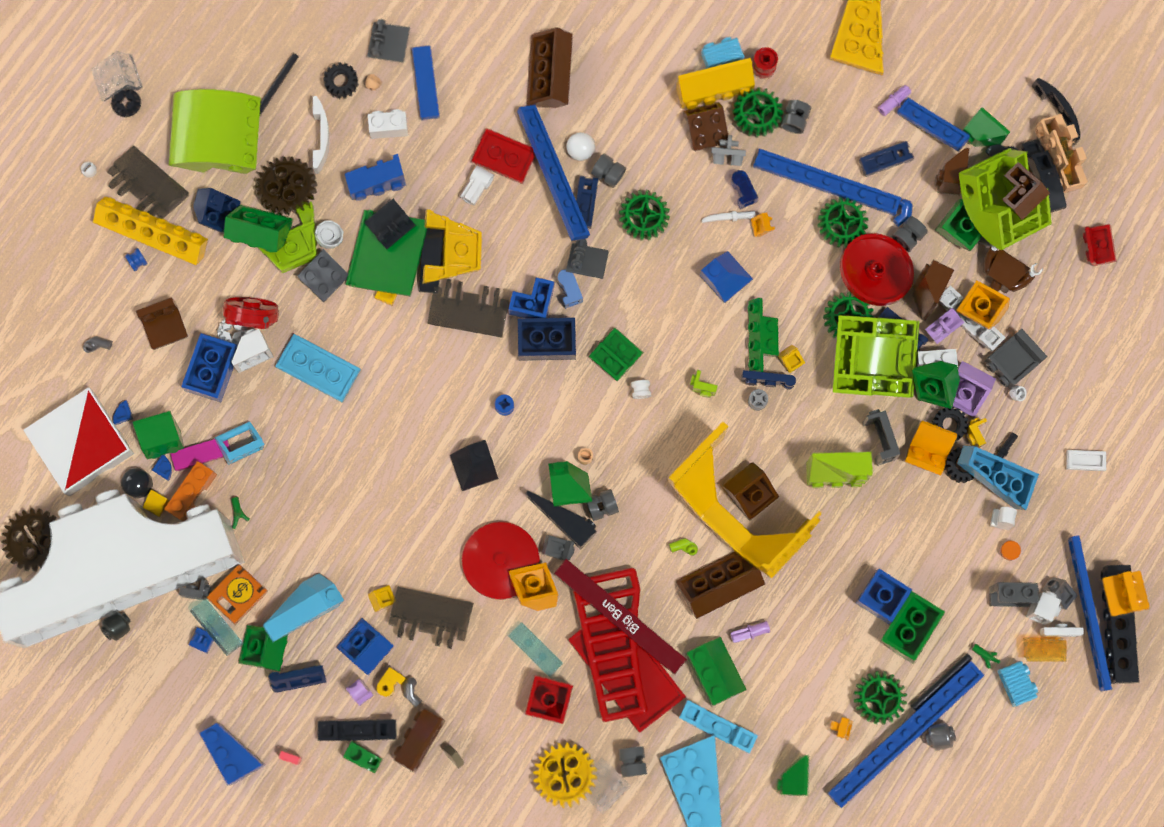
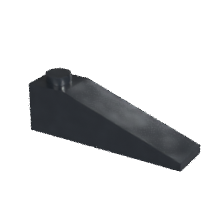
[525,491,597,550]

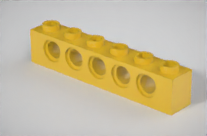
[93,196,208,265]

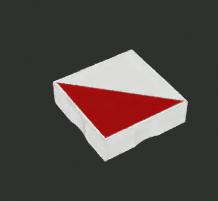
[23,387,134,497]

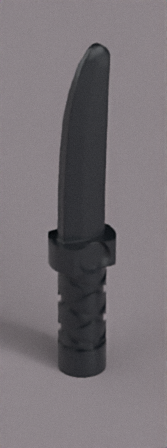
[996,432,1018,458]

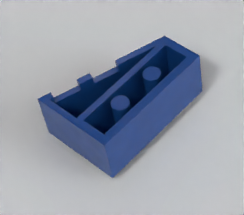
[345,154,406,201]
[199,723,266,785]

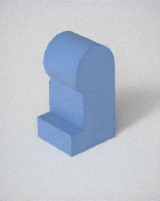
[558,269,583,309]

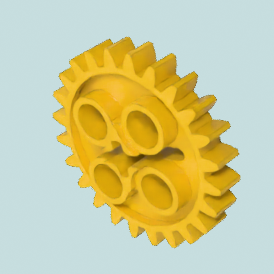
[533,743,598,808]

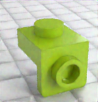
[690,370,718,398]

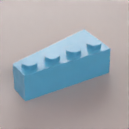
[957,446,1039,510]

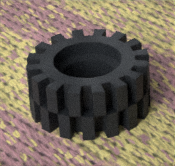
[323,62,358,99]
[932,407,968,442]
[944,447,975,483]

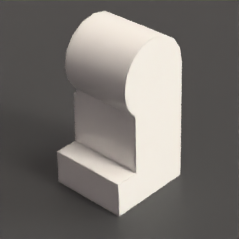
[990,507,1017,531]

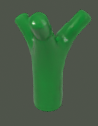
[231,497,250,529]
[972,644,1000,669]

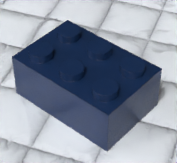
[518,317,576,361]

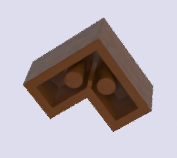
[1002,162,1050,220]

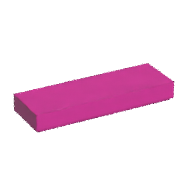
[171,439,231,472]

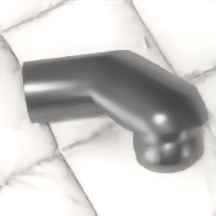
[83,336,113,353]
[403,677,422,707]

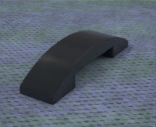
[1032,78,1080,146]
[419,228,444,294]
[318,719,397,741]

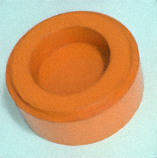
[1000,541,1021,561]

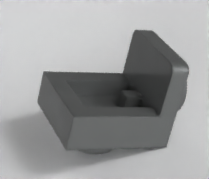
[542,535,574,560]

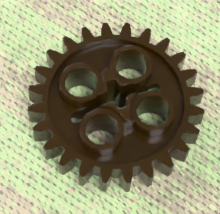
[255,156,318,216]
[1,508,56,572]

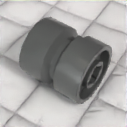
[781,100,811,134]
[591,153,627,188]
[892,216,928,252]
[586,489,619,521]
[619,746,647,777]

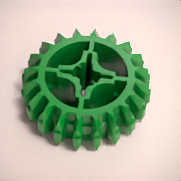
[733,87,783,137]
[619,190,670,241]
[817,197,869,248]
[823,292,875,338]
[853,671,907,725]

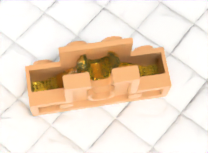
[1035,114,1088,193]

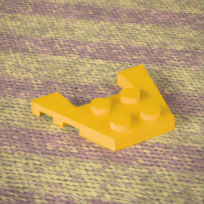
[423,209,482,284]

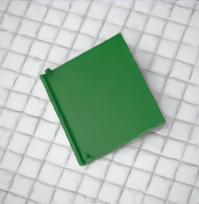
[346,210,427,297]

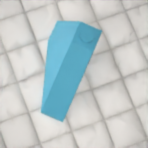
[263,574,344,642]

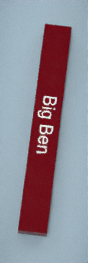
[554,559,687,675]

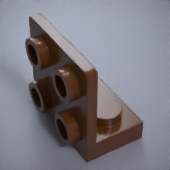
[683,102,728,151]
[136,297,188,350]

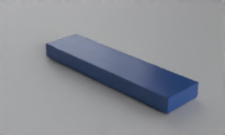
[412,46,440,120]
[897,97,970,152]

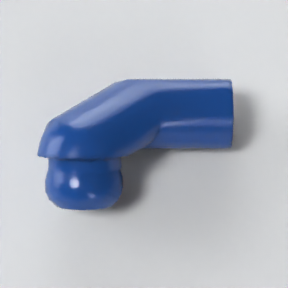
[893,199,913,227]

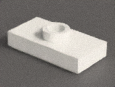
[1040,624,1084,637]

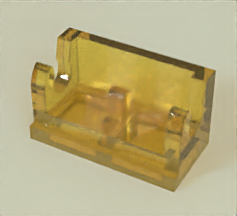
[1023,638,1067,662]

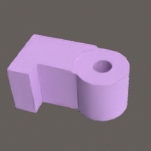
[346,679,374,706]

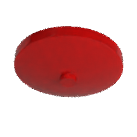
[840,233,914,306]
[462,522,540,600]

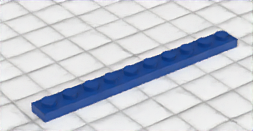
[827,661,985,808]

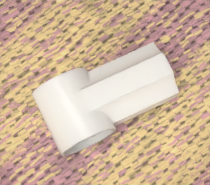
[460,166,494,206]

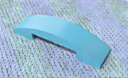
[679,700,758,754]

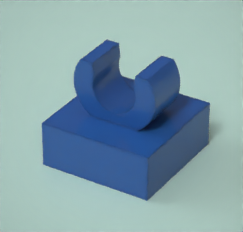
[189,627,216,654]

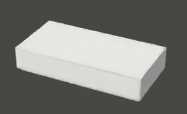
[1066,450,1106,472]

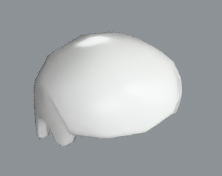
[566,132,596,161]
[315,220,344,249]

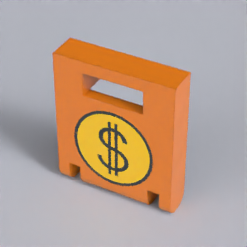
[206,564,268,625]

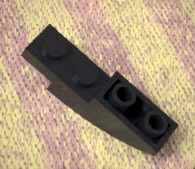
[1020,139,1067,213]

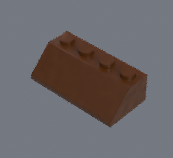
[526,27,573,108]
[912,260,954,321]
[676,551,765,619]

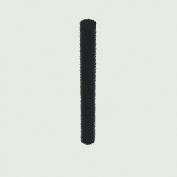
[260,53,299,116]
[910,653,972,711]

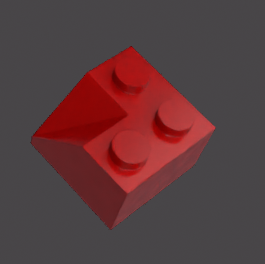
[525,676,573,724]

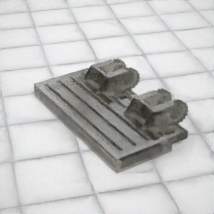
[107,145,189,219]
[427,279,509,338]
[388,586,474,649]

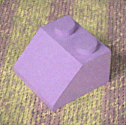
[953,361,996,418]

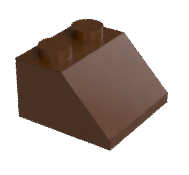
[935,148,969,195]
[723,462,779,521]

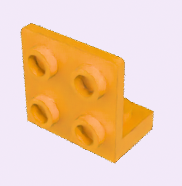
[905,421,957,476]

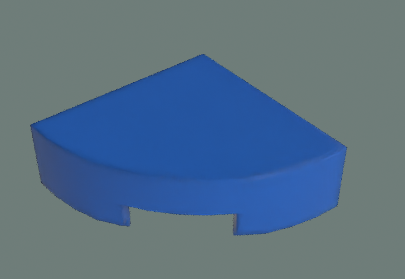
[113,400,133,425]
[152,455,172,481]

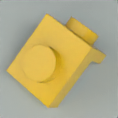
[967,417,987,448]

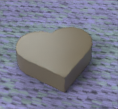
[442,744,464,768]

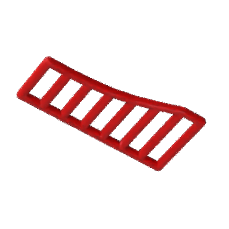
[573,568,648,722]

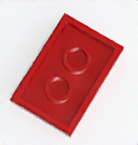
[471,128,536,184]

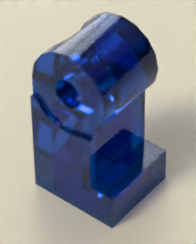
[731,170,759,210]

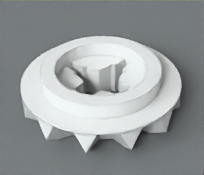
[217,320,248,346]

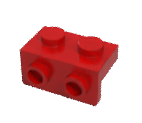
[1083,224,1117,266]

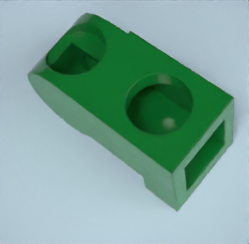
[343,741,383,773]

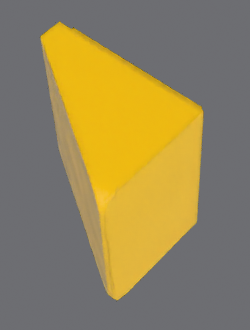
[778,345,805,373]
[143,490,169,517]
[368,585,397,612]

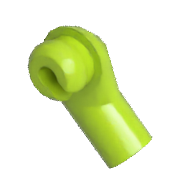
[669,538,698,556]

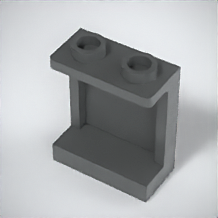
[985,328,1048,389]
[862,409,901,466]
[989,582,1038,607]

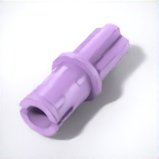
[878,85,912,116]
[731,621,770,643]

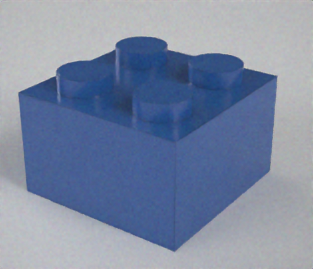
[856,568,912,624]

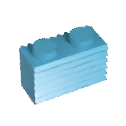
[701,37,744,69]
[997,661,1038,707]

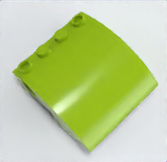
[169,89,261,174]
[959,148,1052,250]
[833,315,920,398]

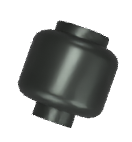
[100,612,131,641]

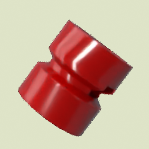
[752,47,778,79]

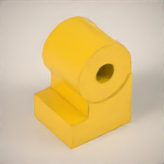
[377,667,407,697]

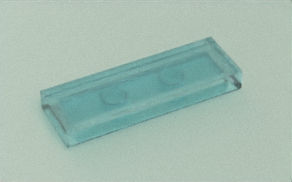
[190,599,243,656]
[508,622,563,678]

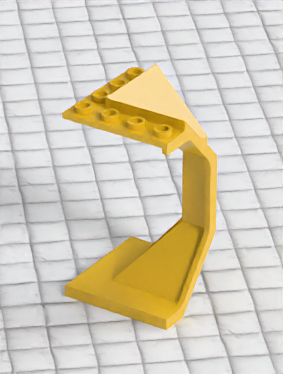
[668,421,822,578]

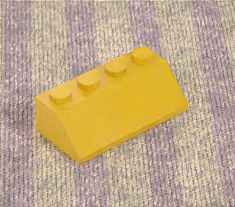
[676,58,755,109]

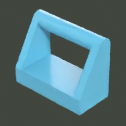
[215,421,265,465]

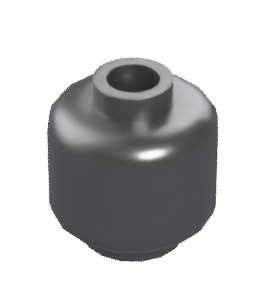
[925,722,956,751]

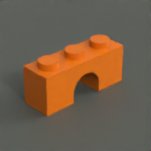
[164,461,217,522]

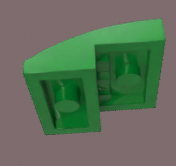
[589,328,644,381]

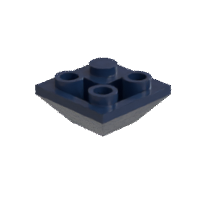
[193,188,241,234]

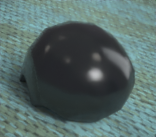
[121,468,153,499]

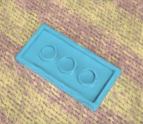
[275,334,361,403]

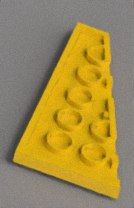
[830,0,884,76]

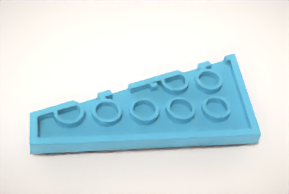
[660,735,722,827]

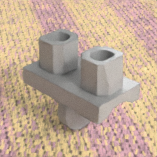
[711,135,746,166]

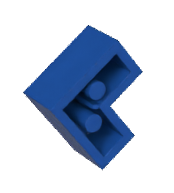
[508,277,555,318]

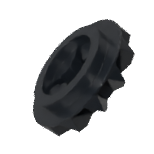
[111,88,141,117]

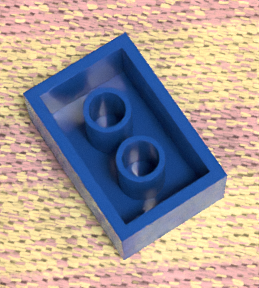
[181,333,238,403]

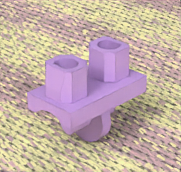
[925,308,964,344]

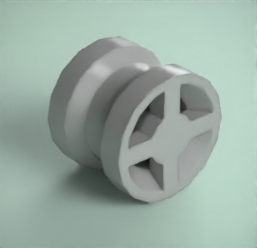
[748,389,768,411]

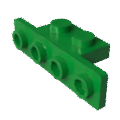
[748,298,779,372]

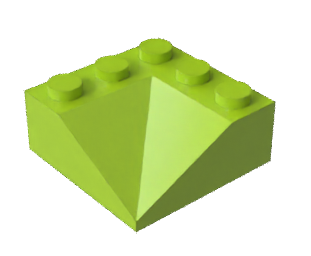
[806,452,873,488]

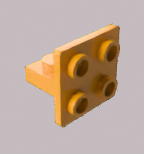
[1102,571,1150,616]

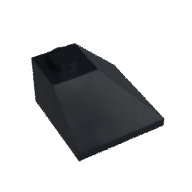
[450,440,499,492]

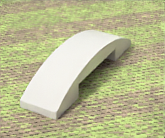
[313,96,330,174]
[939,285,1006,351]

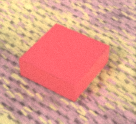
[279,751,302,765]

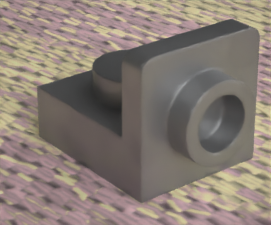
[1042,577,1077,610]
[179,579,211,601]

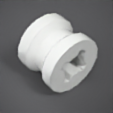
[631,380,652,399]

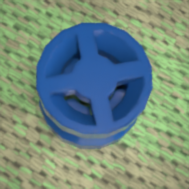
[125,248,148,272]
[495,394,514,416]

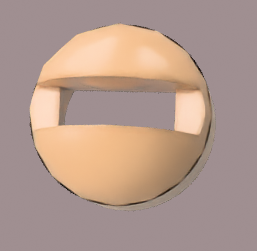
[365,74,382,91]
[577,448,593,465]

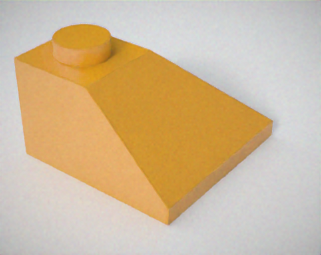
[956,280,1010,330]
[509,563,558,611]

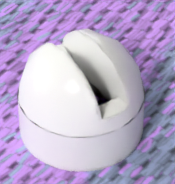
[81,162,97,178]
[1009,386,1027,401]

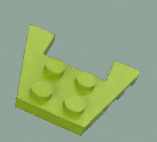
[257,202,317,274]

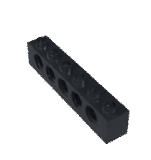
[1100,565,1139,684]

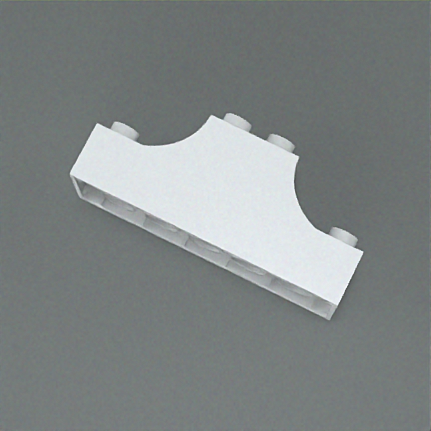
[0,489,245,648]

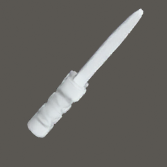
[702,211,756,223]

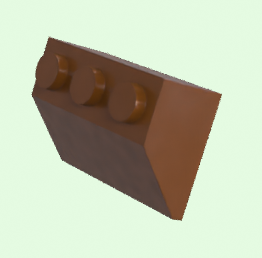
[393,708,445,772]

